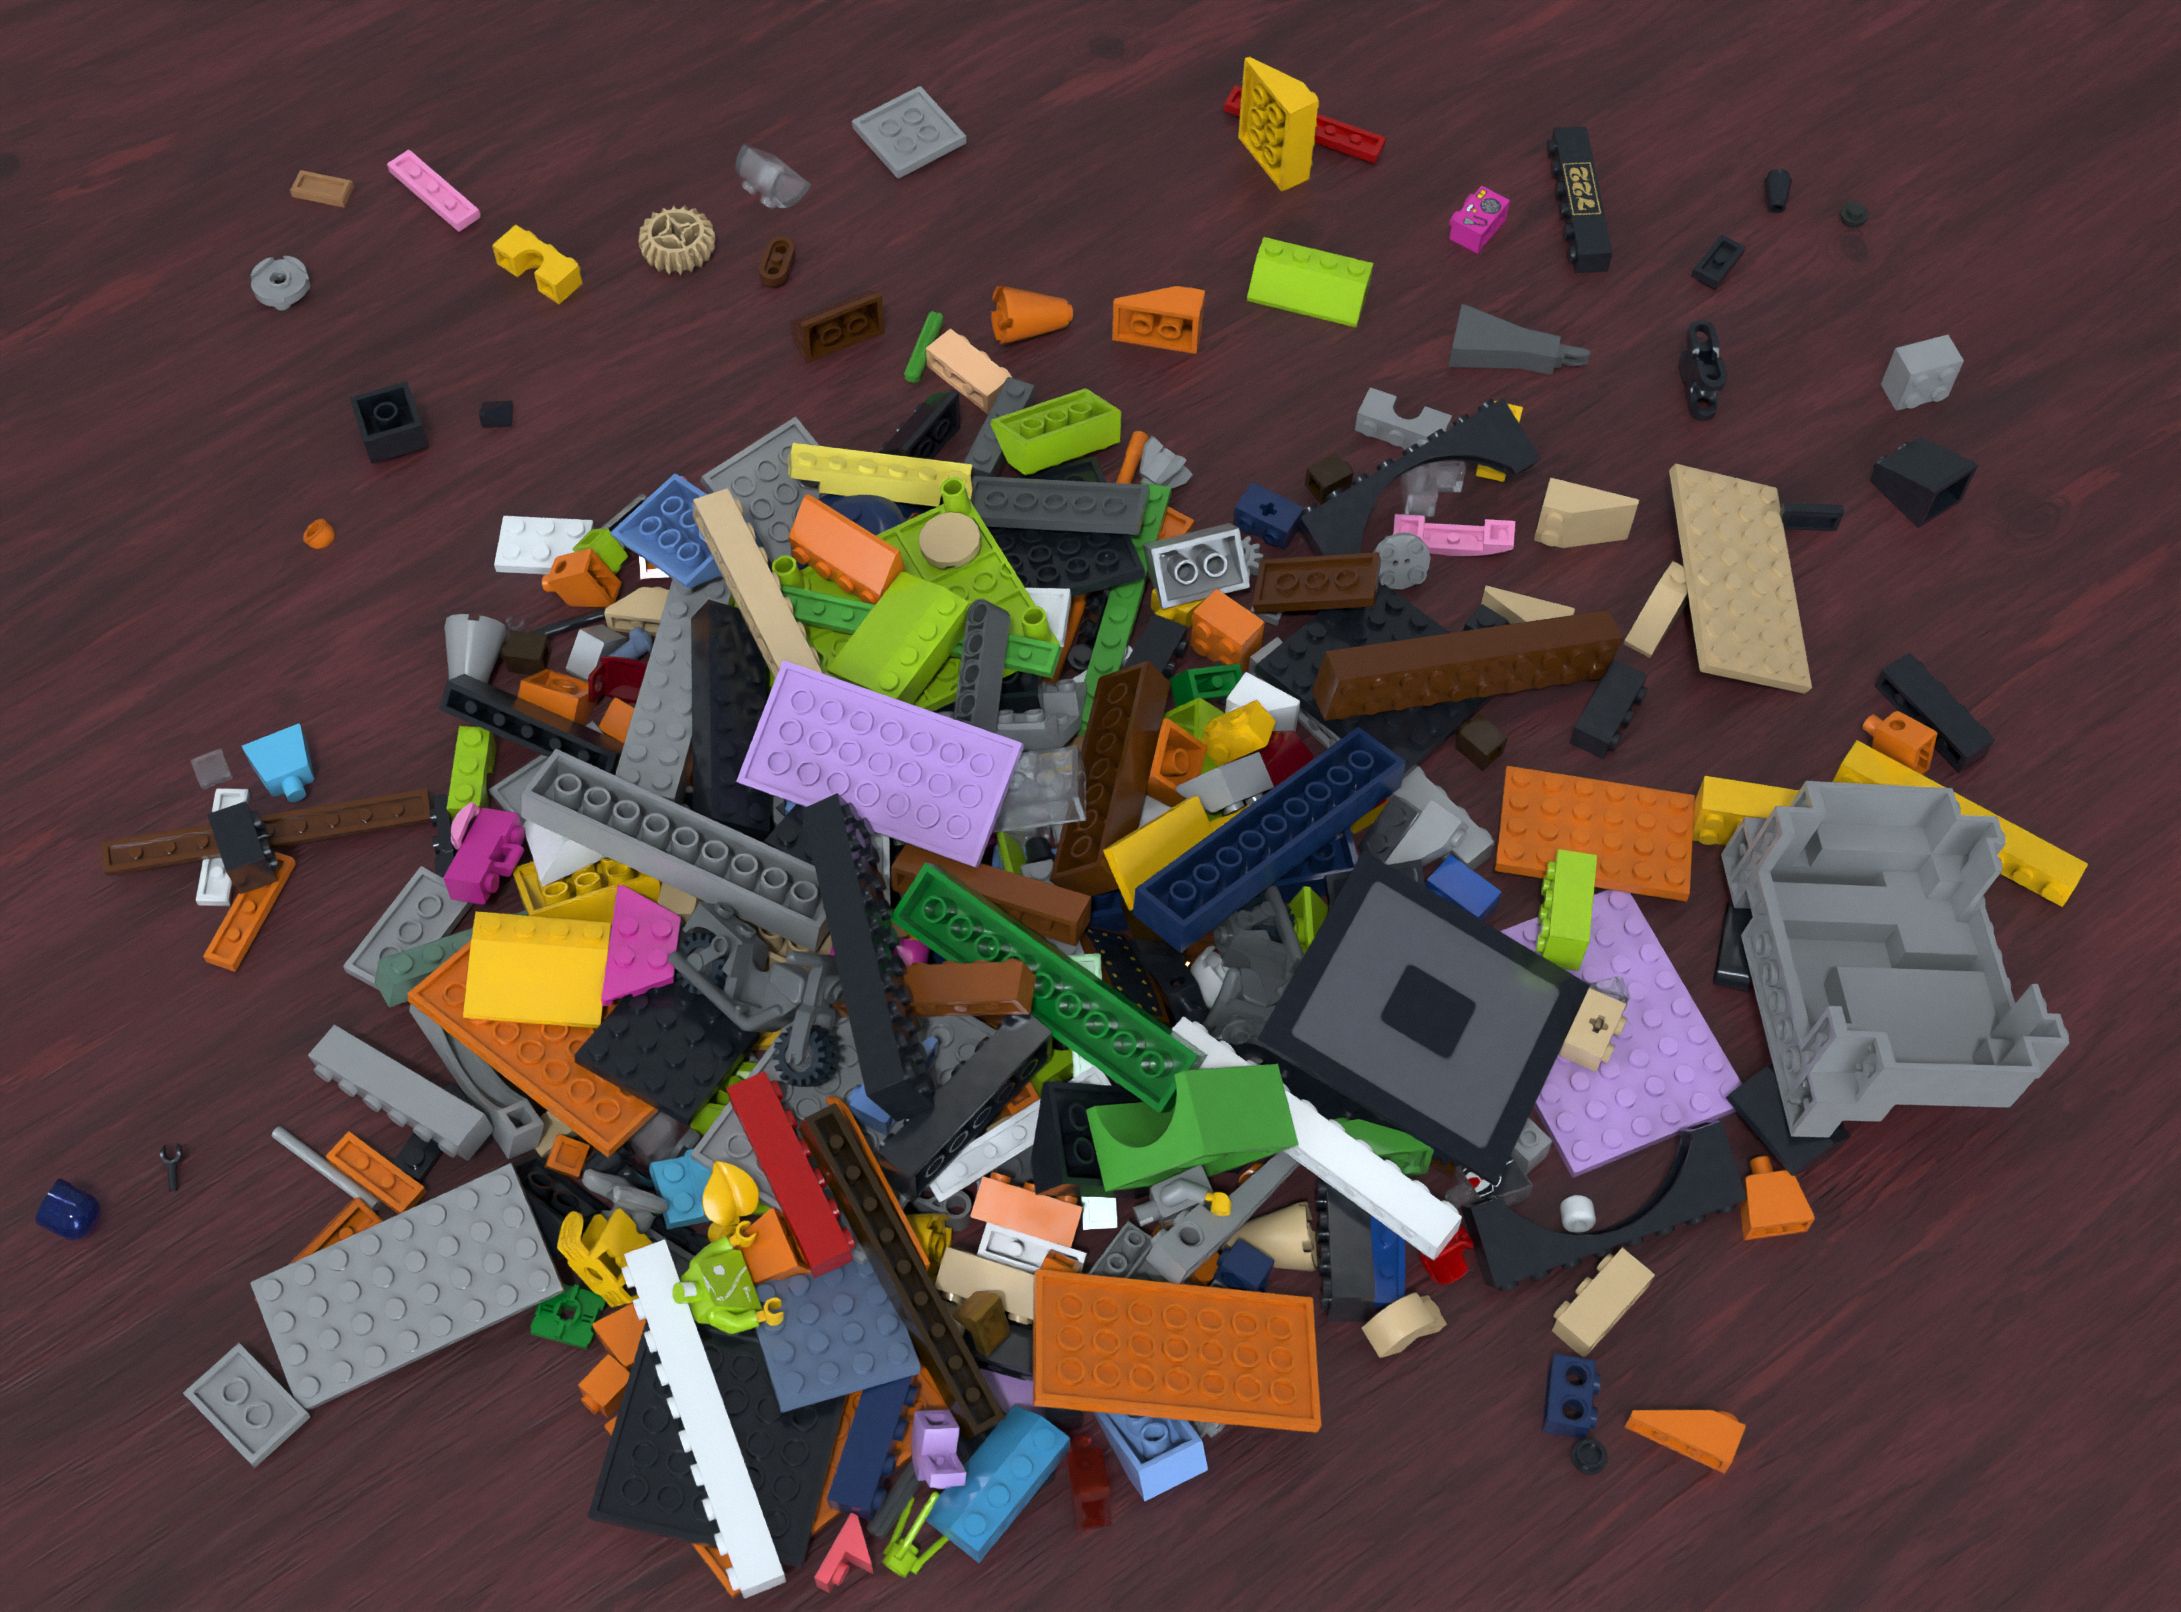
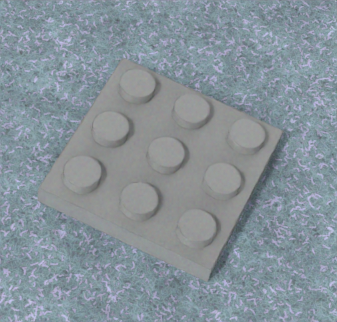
[852,86,966,179]

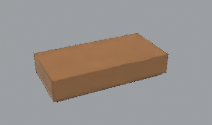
[290,170,355,208]

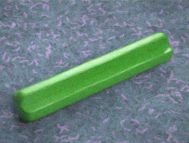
[904,311,944,384]

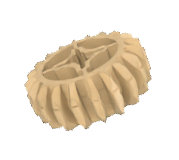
[638,205,716,275]

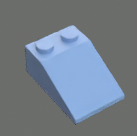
[1093,1412,1208,1501]

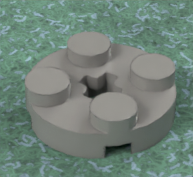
[250,256,311,310]

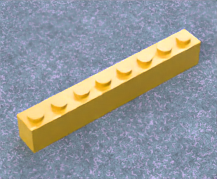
[1832,740,2088,907]

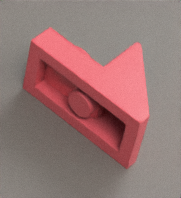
[814,1513,873,1593]

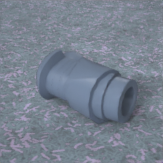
[607,627,653,660]

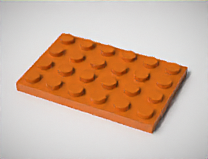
[1494,766,1695,902]

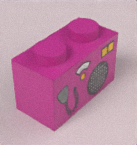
[1449,186,1510,254]

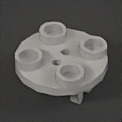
[1373,533,1431,590]

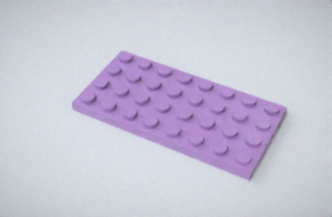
[736,660,1024,869]

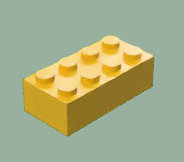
[1692,776,1799,846]

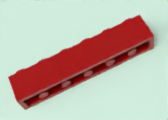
[727,1071,855,1279]

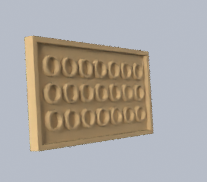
[1669,463,1812,694]

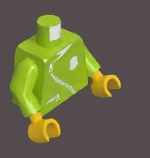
[672,1221,784,1334]

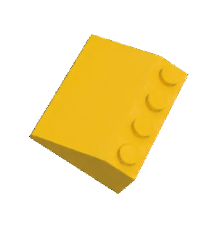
[1238,57,1319,192]
[513,857,661,925]
[463,912,611,1028]

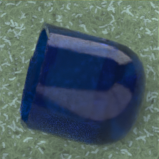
[36,1178,101,1241]

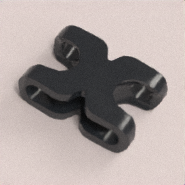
[1678,320,1727,420]

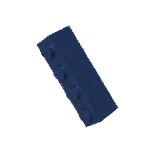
[827,1375,919,1520]

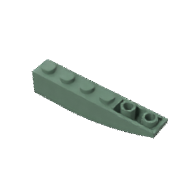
[375,911,527,1007]

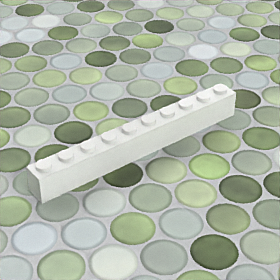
[1172,1016,1462,1261]
[621,1239,786,1599]

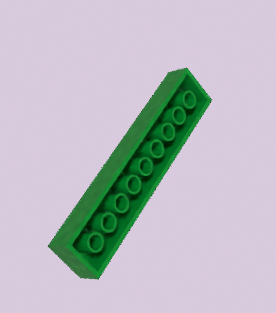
[890,862,1208,1113]

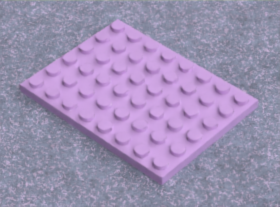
[1500,889,1742,1178]

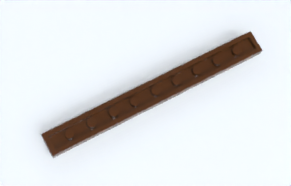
[100,788,431,876]

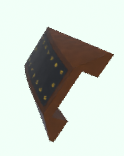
[1079,925,1172,1029]

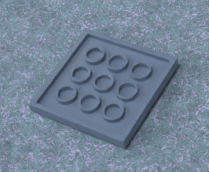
[754,1259,920,1413]

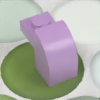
[911,1409,966,1489]

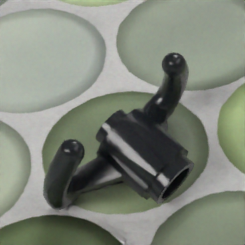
[582,1143,655,1192]

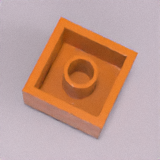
[1190,588,1265,673]

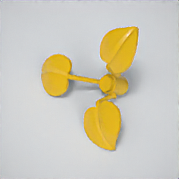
[689,1161,759,1314]

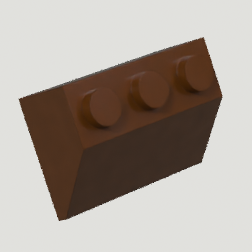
[790,291,885,363]

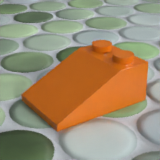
[1112,286,1205,354]

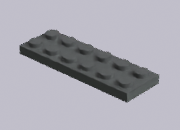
[970,476,1150,535]

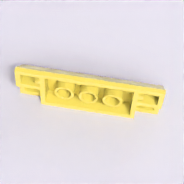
[787,443,973,507]

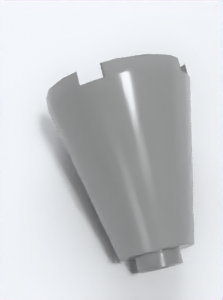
[444,614,507,683]

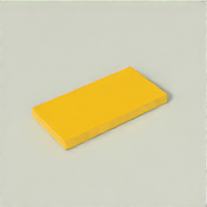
[1103,795,1214,910]

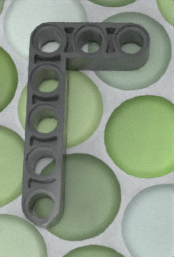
[953,599,1010,733]

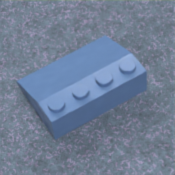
[610,473,764,589]

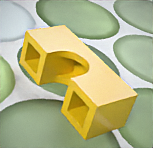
[492,225,583,305]

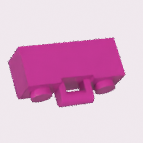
[443,808,525,905]

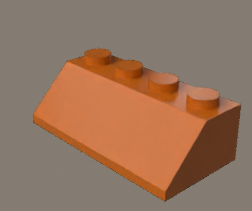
[788,494,905,605]

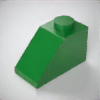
[1170,663,1243,708]

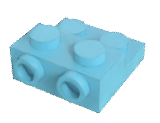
[649,1149,712,1230]

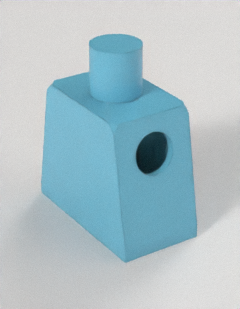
[242,723,315,802]

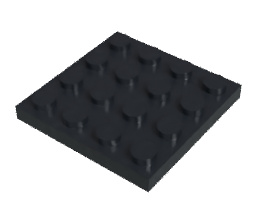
[574,975,765,1127]

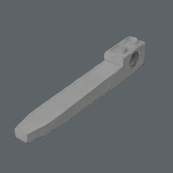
[1146,1151,1301,1284]

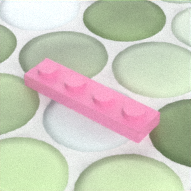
[387,149,481,232]

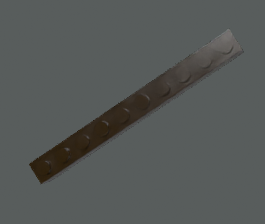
[799,1103,1006,1442]

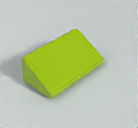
[996,829,1026,875]

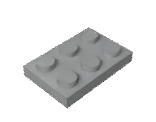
[183,1343,310,1468]

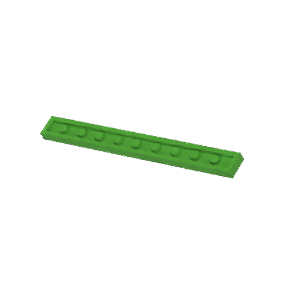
[1075,483,1172,737]
[780,585,1062,678]

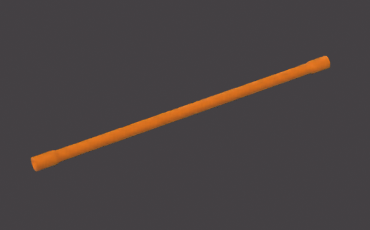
[1042,431,1149,683]

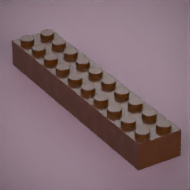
[1312,610,1623,721]

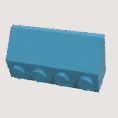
[925,1405,1070,1563]

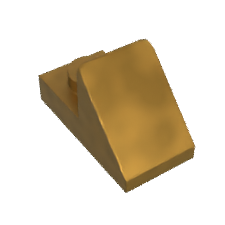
[952,1292,1011,1357]

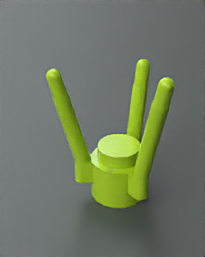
[882,1492,949,1578]

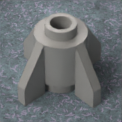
[1139,436,1193,489]

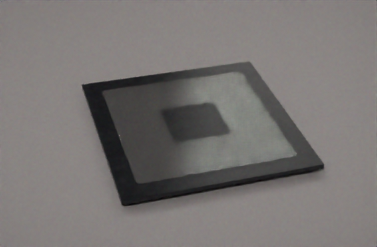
[1256,850,1591,1186]

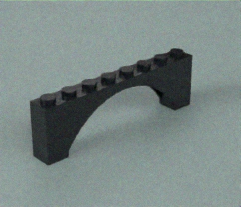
[1296,398,1541,556]
[1461,1120,1747,1291]

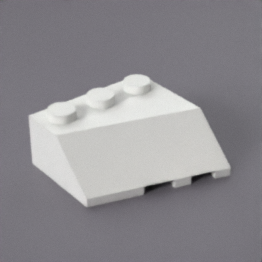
[523,820,607,887]

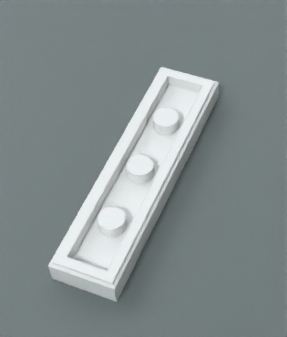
[196,789,250,906]

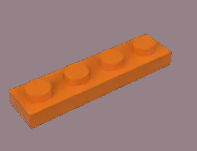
[203,851,296,972]

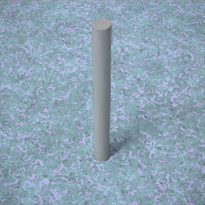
[272,1126,381,1212]

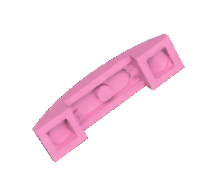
[1393,514,1515,556]

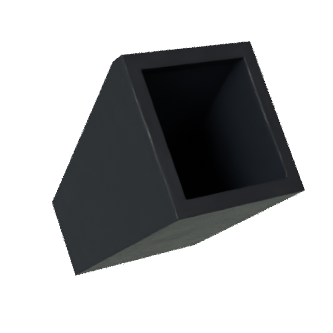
[1870,437,1978,528]

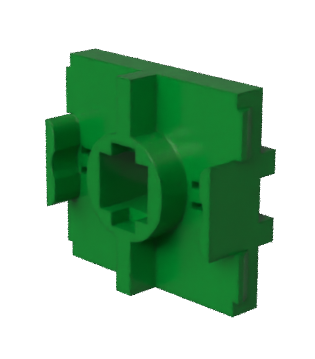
[530,1284,606,1350]

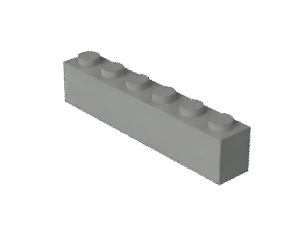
[308,1025,494,1161]

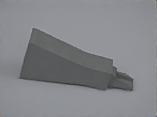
[1448,304,1591,375]

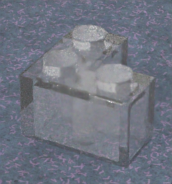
[1401,447,1465,516]

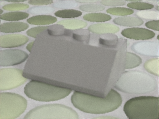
[1143,523,1250,609]

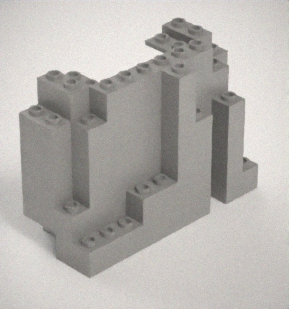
[1721,781,2070,1137]

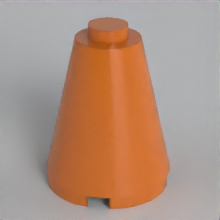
[991,286,1073,344]

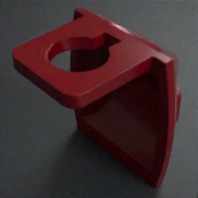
[588,656,648,704]

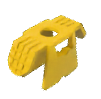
[557,1208,653,1308]

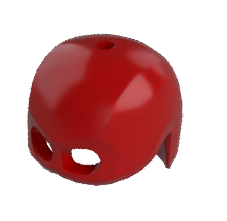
[1417,1224,1474,1285]

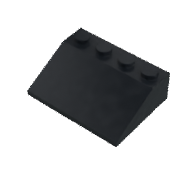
[1031,1081,1150,1199]

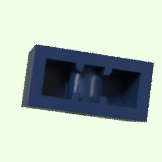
[1233,482,1304,550]

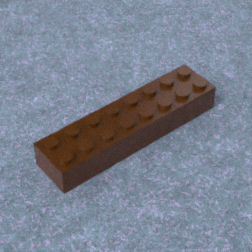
[1049,661,1171,897]

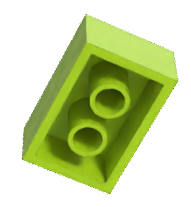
[1535,849,1597,971]

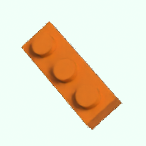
[325,1131,427,1214]

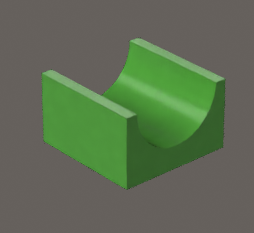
[1086,1064,1299,1192]

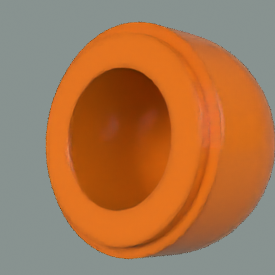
[303,518,335,549]

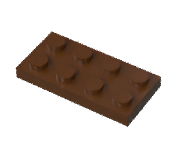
[1253,552,1381,613]

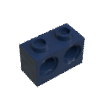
[1212,1239,1275,1293]
[1542,1353,1601,1439]

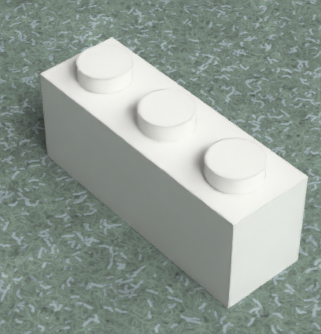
[977,1222,1089,1274]

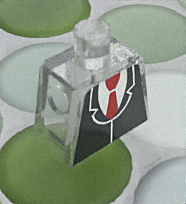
[1445,1155,1533,1209]

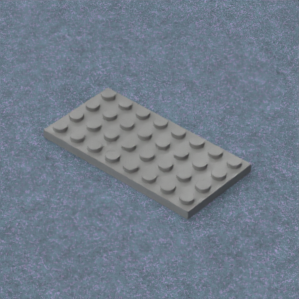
[250,1163,565,1412]

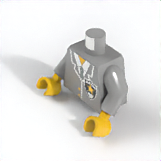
[1133,1165,1231,1230]

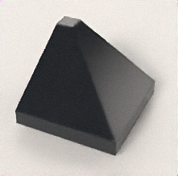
[479,401,513,428]

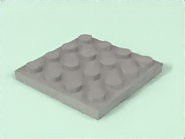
[700,416,827,570]

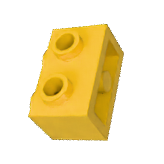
[1201,700,1276,767]

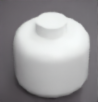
[1560,1195,1596,1233]

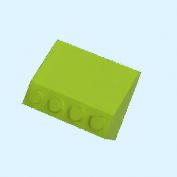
[826,571,971,705]

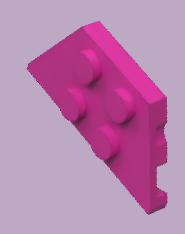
[601,885,682,1006]

